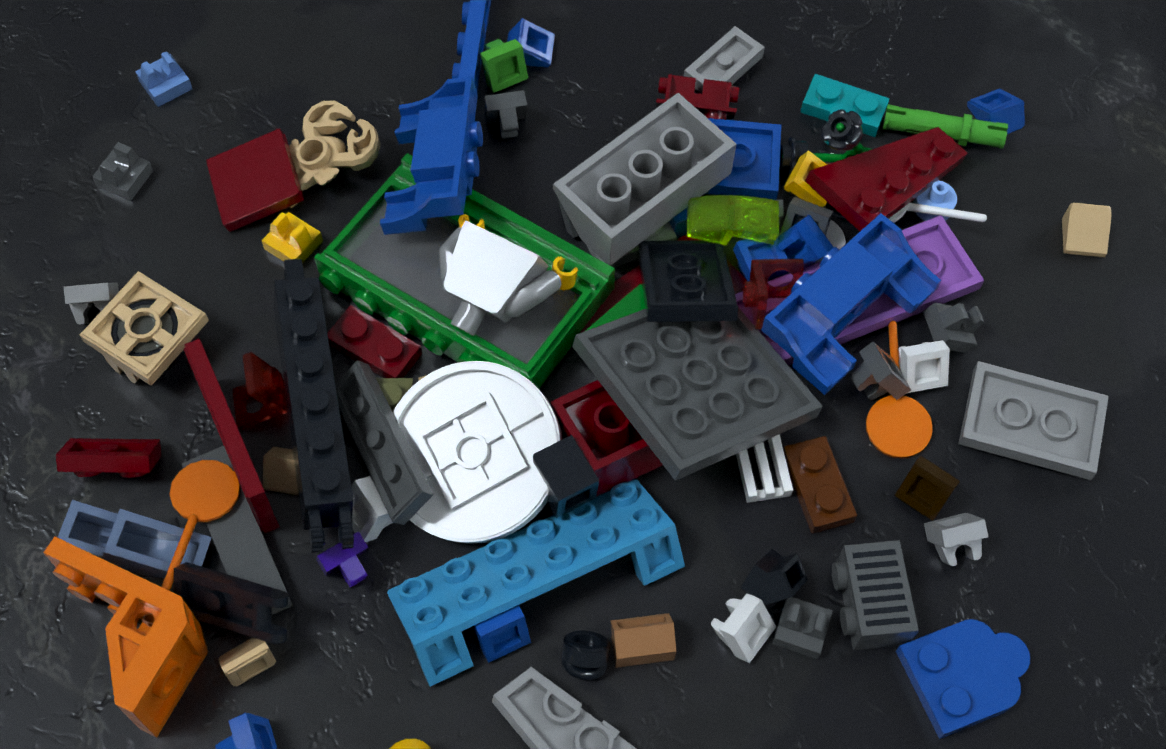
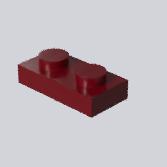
[327,305,422,378]
[56,438,162,478]

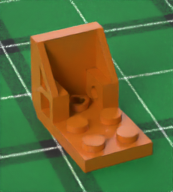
[43,536,208,738]

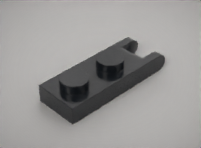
[173,562,289,644]

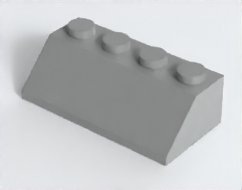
[553,93,737,266]

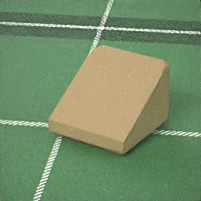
[1062,203,1112,257]
[218,637,277,687]

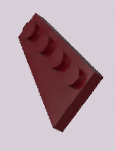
[805,127,968,231]

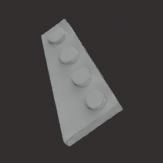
[492,667,637,749]

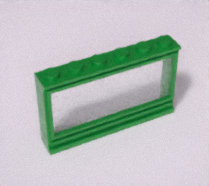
[314,153,615,389]

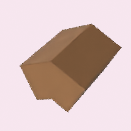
[611,613,676,668]

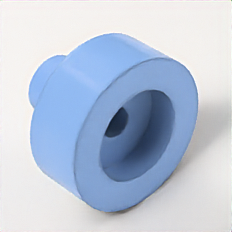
[913,180,957,221]

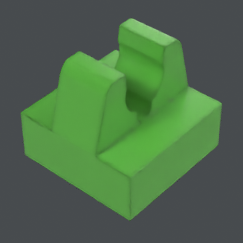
[480,39,528,93]

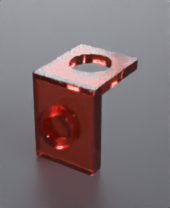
[743,259,804,329]
[232,352,287,429]

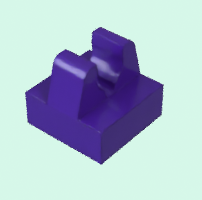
[316,531,368,587]

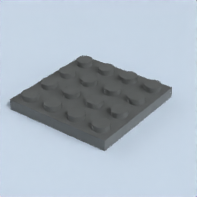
[572,307,823,481]

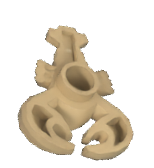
[285,101,380,209]

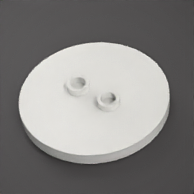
[393,361,562,544]

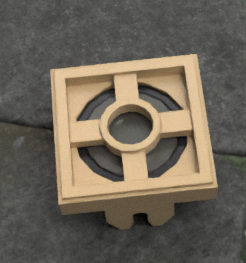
[80,271,209,386]

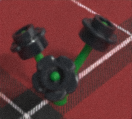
[780,109,872,218]

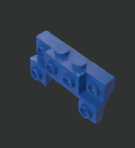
[380,76,483,235]
[761,213,941,395]

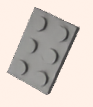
[958,361,1109,480]

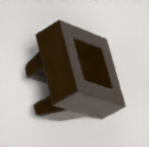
[894,456,960,521]

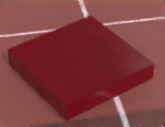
[206,128,304,232]

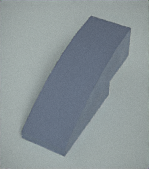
[57,500,212,579]

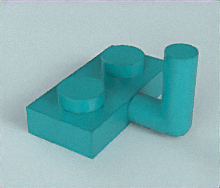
[800,74,890,145]

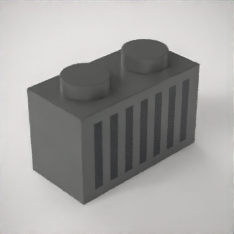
[832,540,919,650]

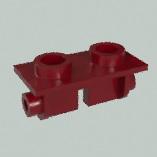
[656,74,739,120]

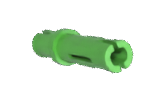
[883,104,1008,149]

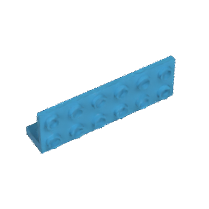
[387,479,685,687]

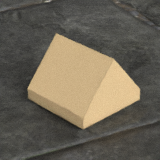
[262,447,298,495]

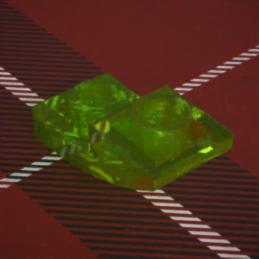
[687,195,779,245]

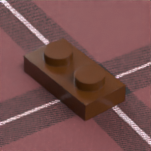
[783,436,857,534]

